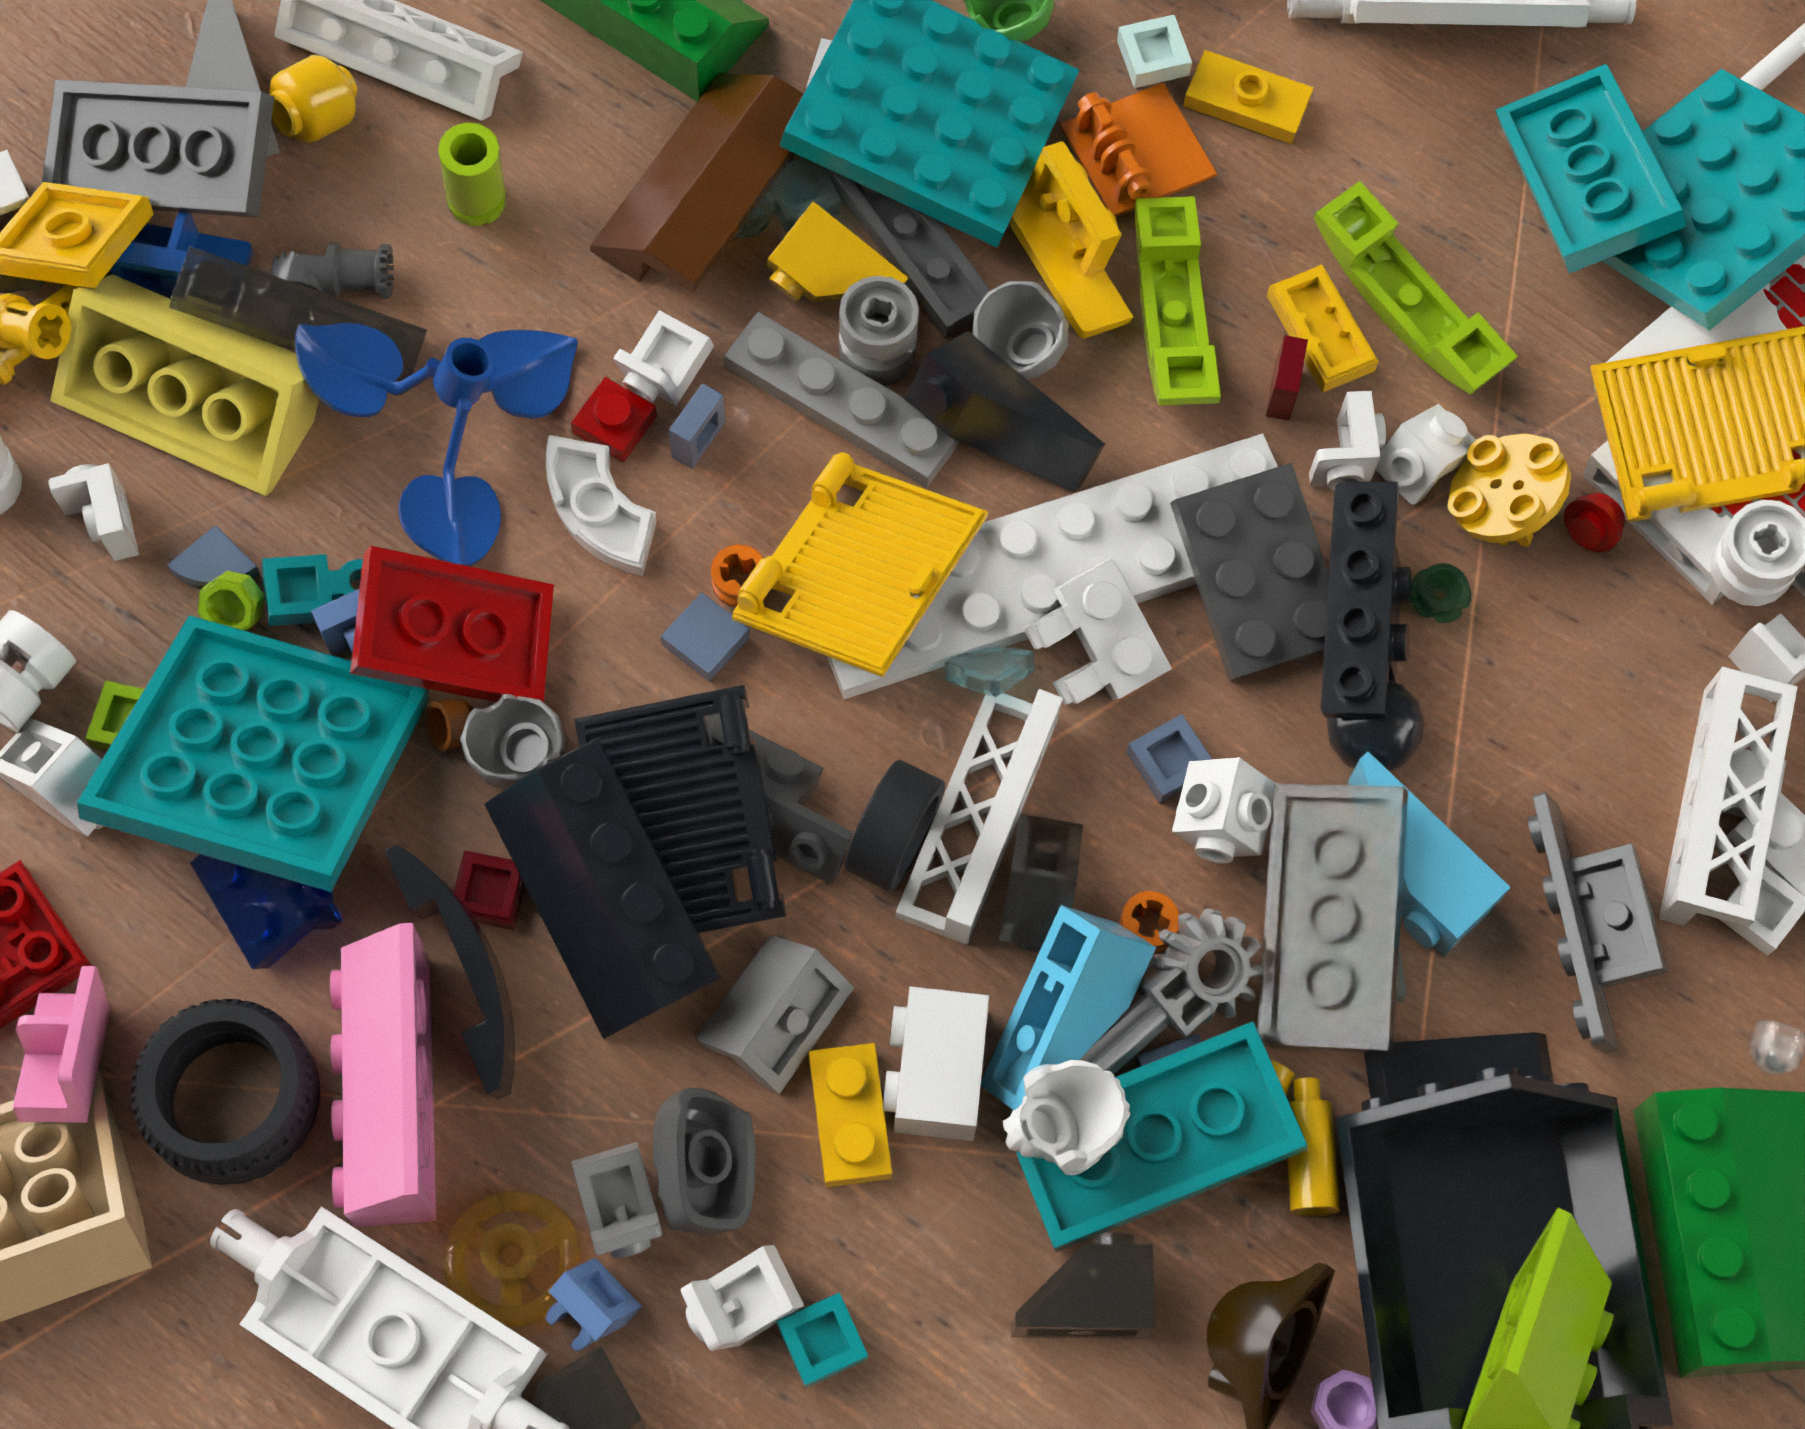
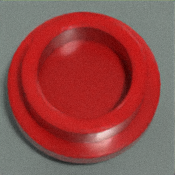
[1564,492,1625,552]

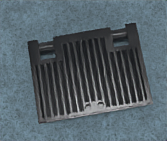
[574,685,787,933]

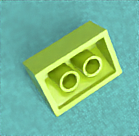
[1462,1208,1614,1429]

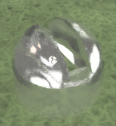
[1750,1020,1805,1075]

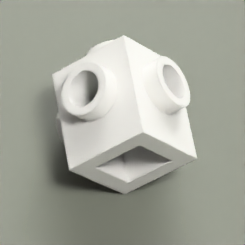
[1172,757,1278,863]

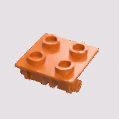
[1059,82,1217,217]

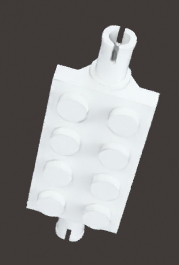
[1287,0,1636,28]
[210,1206,570,1429]

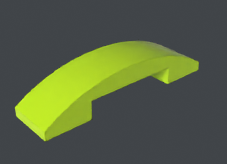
[1313,181,1518,394]
[1135,196,1221,406]

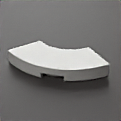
[546,435,657,576]

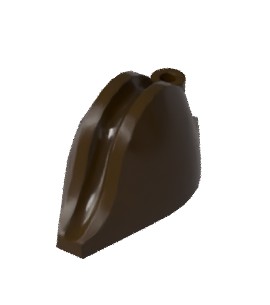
[1206,1262,1335,1429]

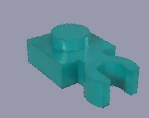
[262,554,363,626]

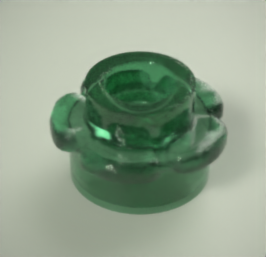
[1411,563,1472,623]

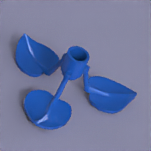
[295,323,578,567]

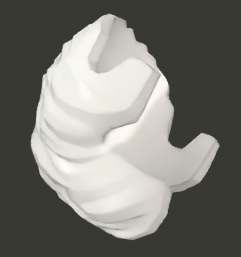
[1003,1060,1130,1176]

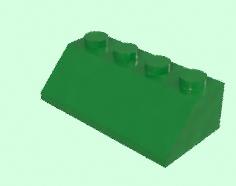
[540,0,769,102]

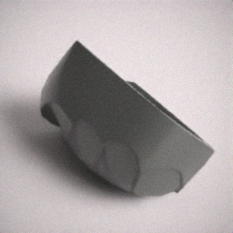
[653,1088,756,1234]

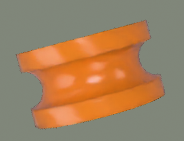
[710,544,763,607]
[1119,891,1179,955]

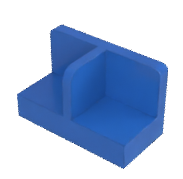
[110,211,253,310]

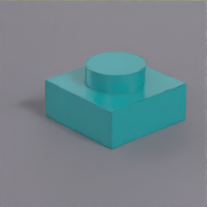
[777,1292,868,1389]

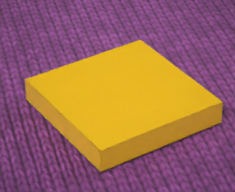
[0,182,154,289]

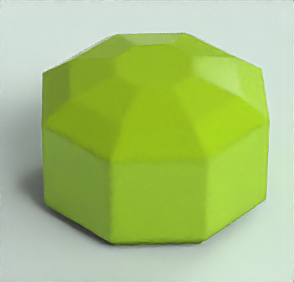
[197,570,265,631]

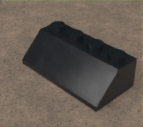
[484,738,722,1039]

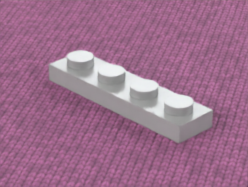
[724,312,960,488]

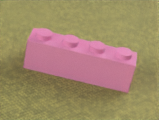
[330,923,436,1227]

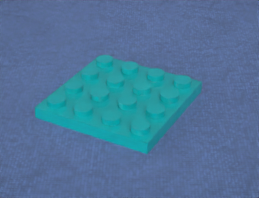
[779,0,1079,248]
[1602,68,1805,331]
[76,615,429,892]

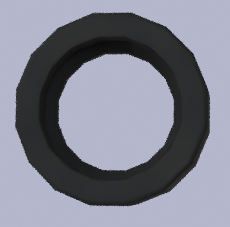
[845,760,945,891]

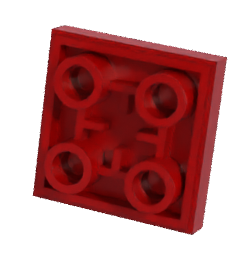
[0,860,92,1029]

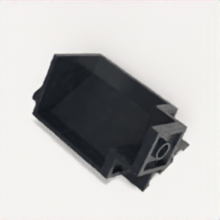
[1336,1032,1673,1429]

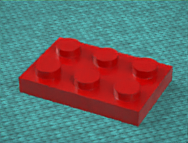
[350,546,554,703]

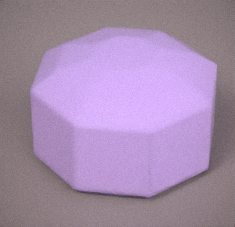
[1310,1369,1378,1429]

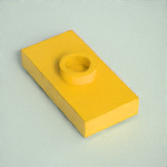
[1183,50,1314,144]
[1267,265,1379,393]

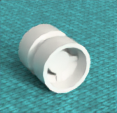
[1711,500,1805,606]
[0,610,76,732]

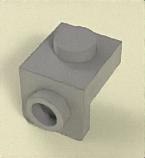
[571,1142,663,1258]

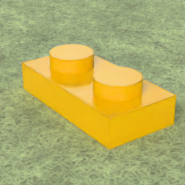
[809,1043,892,1188]

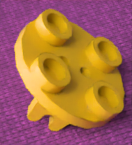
[1448,433,1571,547]

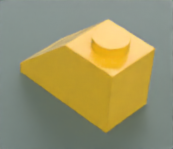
[766,201,908,302]

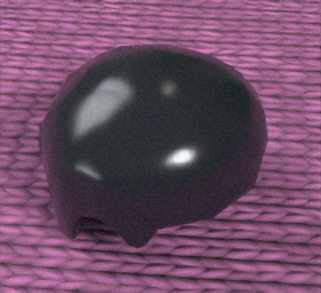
[1327,680,1424,771]

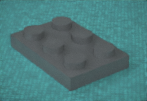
[1170,463,1329,680]

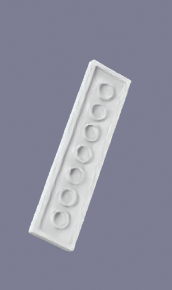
[827,433,1278,700]

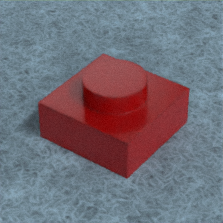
[571,376,657,463]

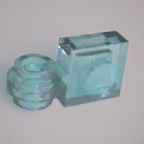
[736,158,841,238]

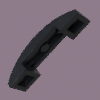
[385,844,515,1100]

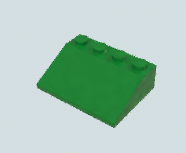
[1633,1087,1805,1378]

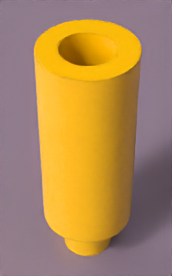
[1287,1077,1340,1216]

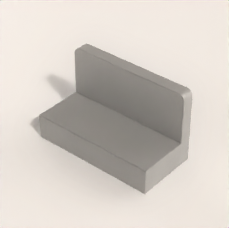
[697,936,854,1094]

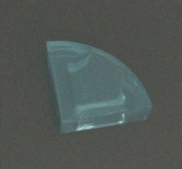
[945,647,1034,697]

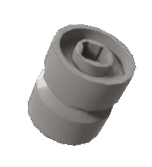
[839,276,919,386]

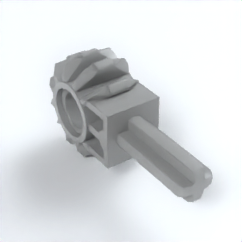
[1080,908,1265,1074]

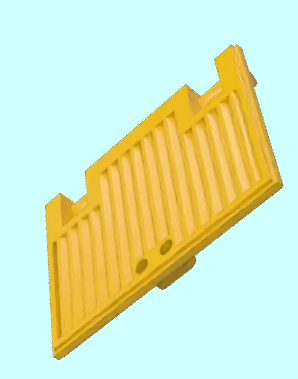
[1590,326,1805,522]
[732,452,988,677]

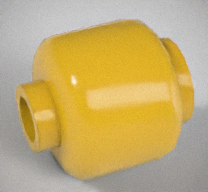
[269,55,357,144]

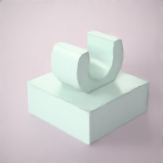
[1117,15,1192,88]

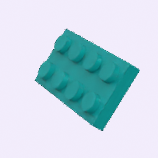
[1495,63,1687,274]
[1016,1021,1308,1252]

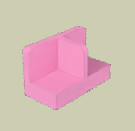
[13,966,111,1123]

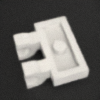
[1023,558,1172,705]

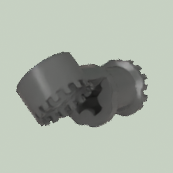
[269,242,394,308]

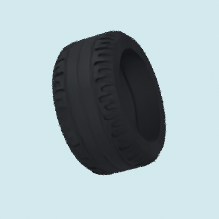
[131,999,320,1185]

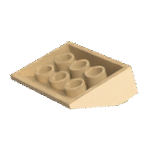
[0,1070,152,1322]

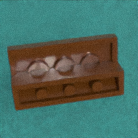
[590,73,804,293]

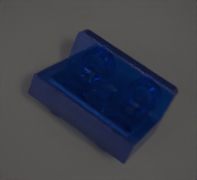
[190,854,343,969]

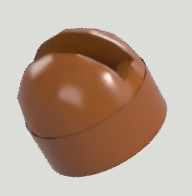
[425,698,474,752]

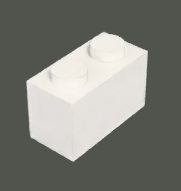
[882,986,989,1141]

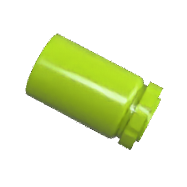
[438,122,506,226]

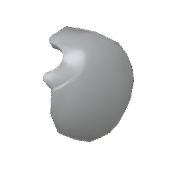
[973,281,1069,379]
[460,694,567,790]

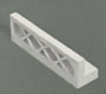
[274,0,523,121]
[1659,666,1798,927]
[895,687,1063,946]

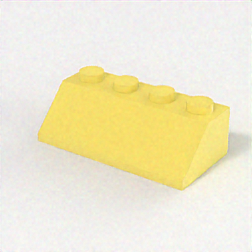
[50,274,319,496]

